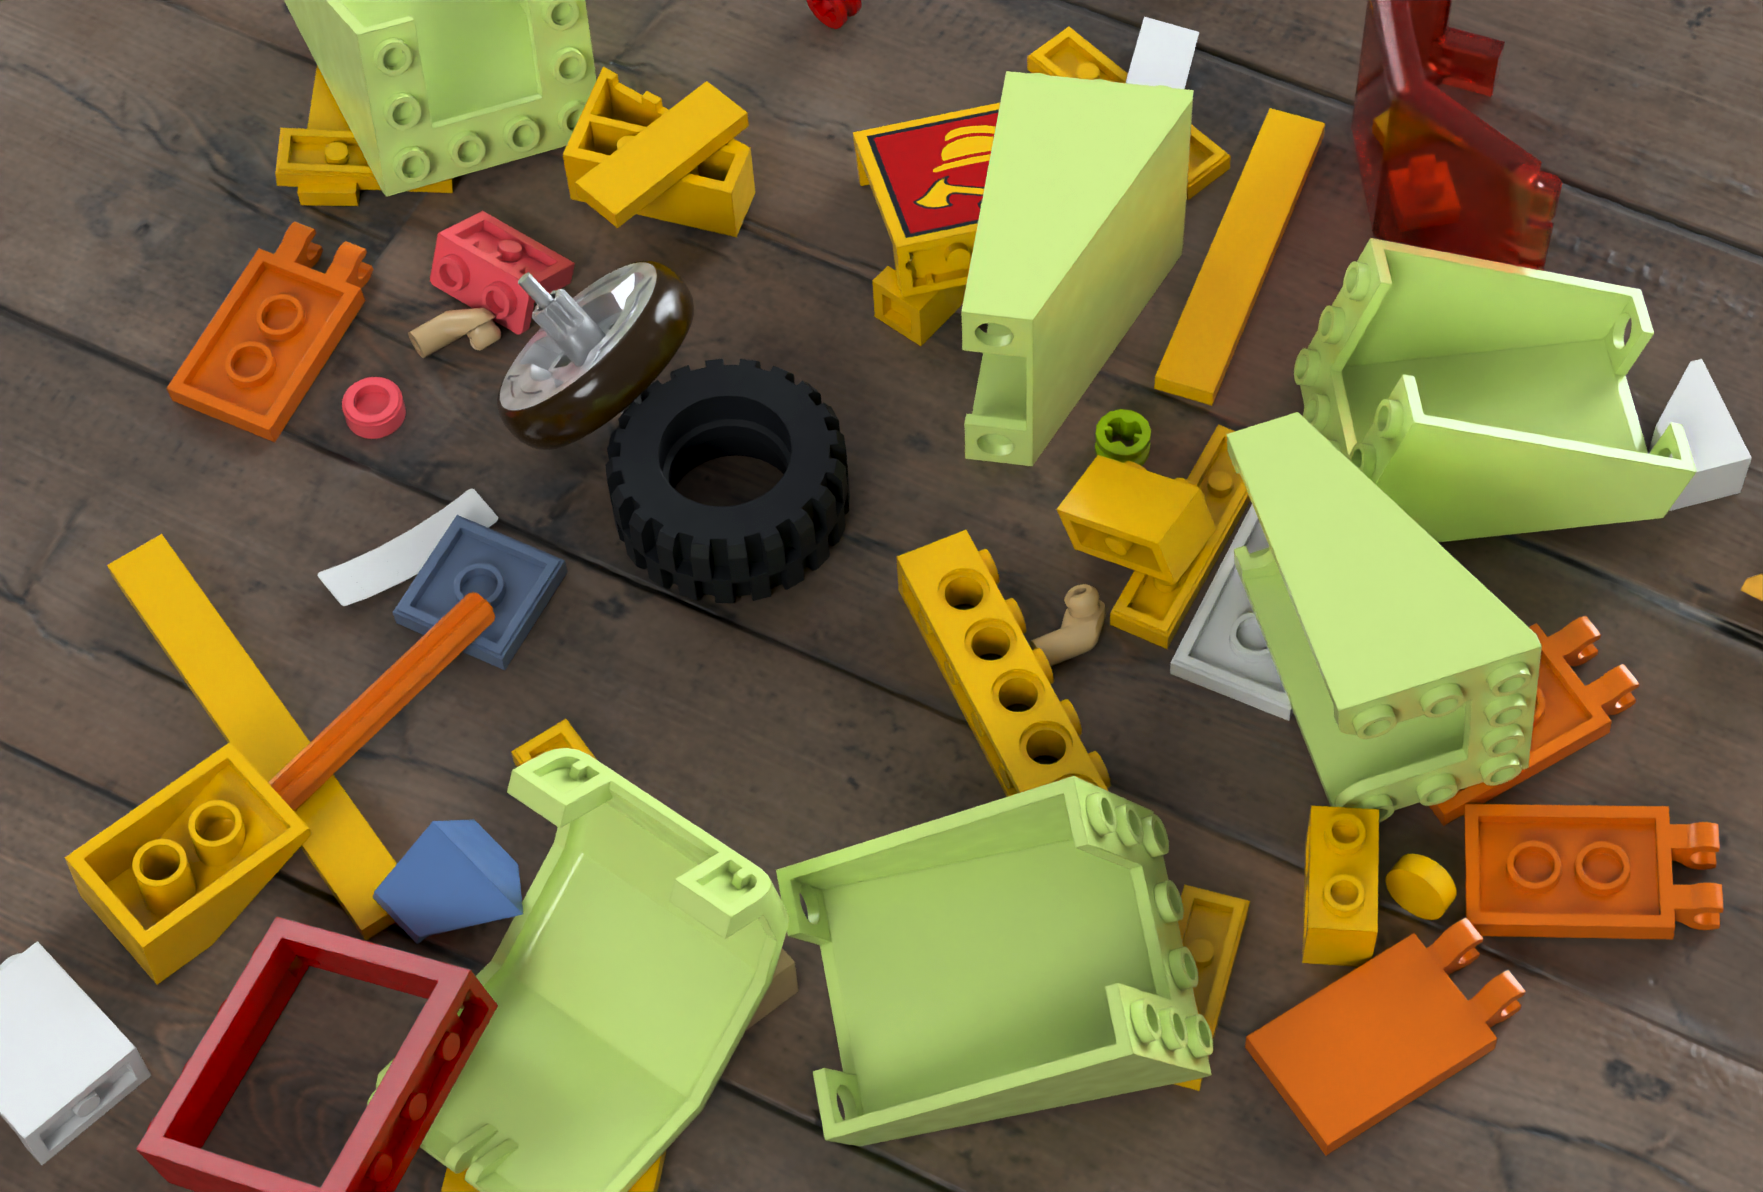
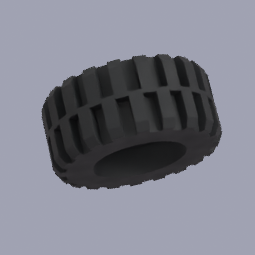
[605,359,850,603]

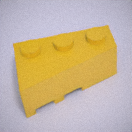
[563,66,755,237]

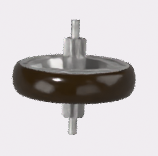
[497,260,694,450]

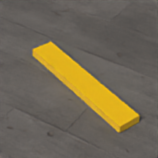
[1154,108,1326,406]

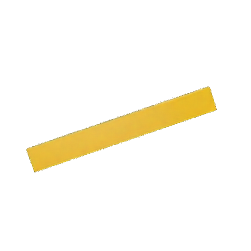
[107,534,397,941]

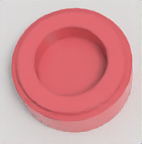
[342,377,406,439]

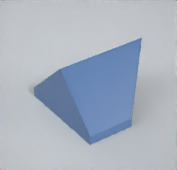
[373,819,523,944]

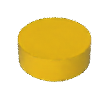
[1386,854,1457,920]

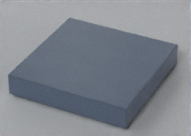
[393,515,568,670]

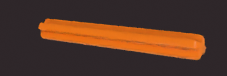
[268,592,496,811]

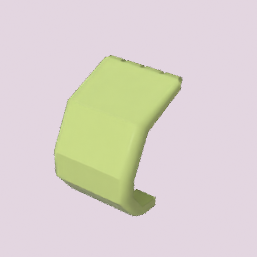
[367,748,789,1192]

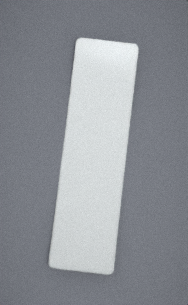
[317,489,498,606]

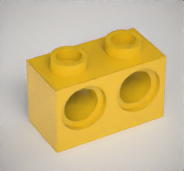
[1302,805,1379,967]

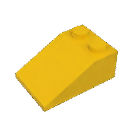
[64,742,311,985]

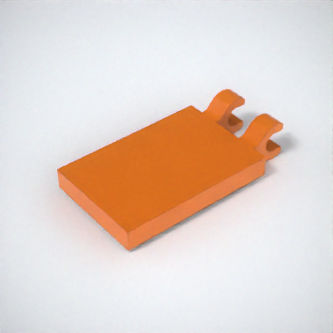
[166,221,374,442]
[1429,616,1639,826]
[1464,804,1724,940]
[1245,918,1526,1156]

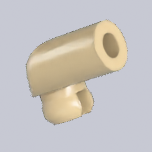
[408,308,501,358]
[1030,584,1106,666]

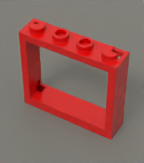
[136,916,498,1192]

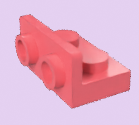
[430,211,575,335]

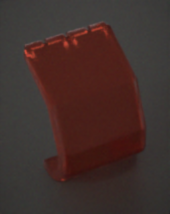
[1351,0,1562,271]

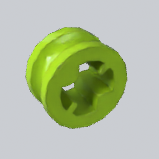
[1095,409,1151,466]

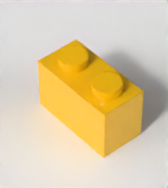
[1056,455,1216,585]

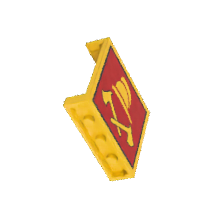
[853,103,1000,298]

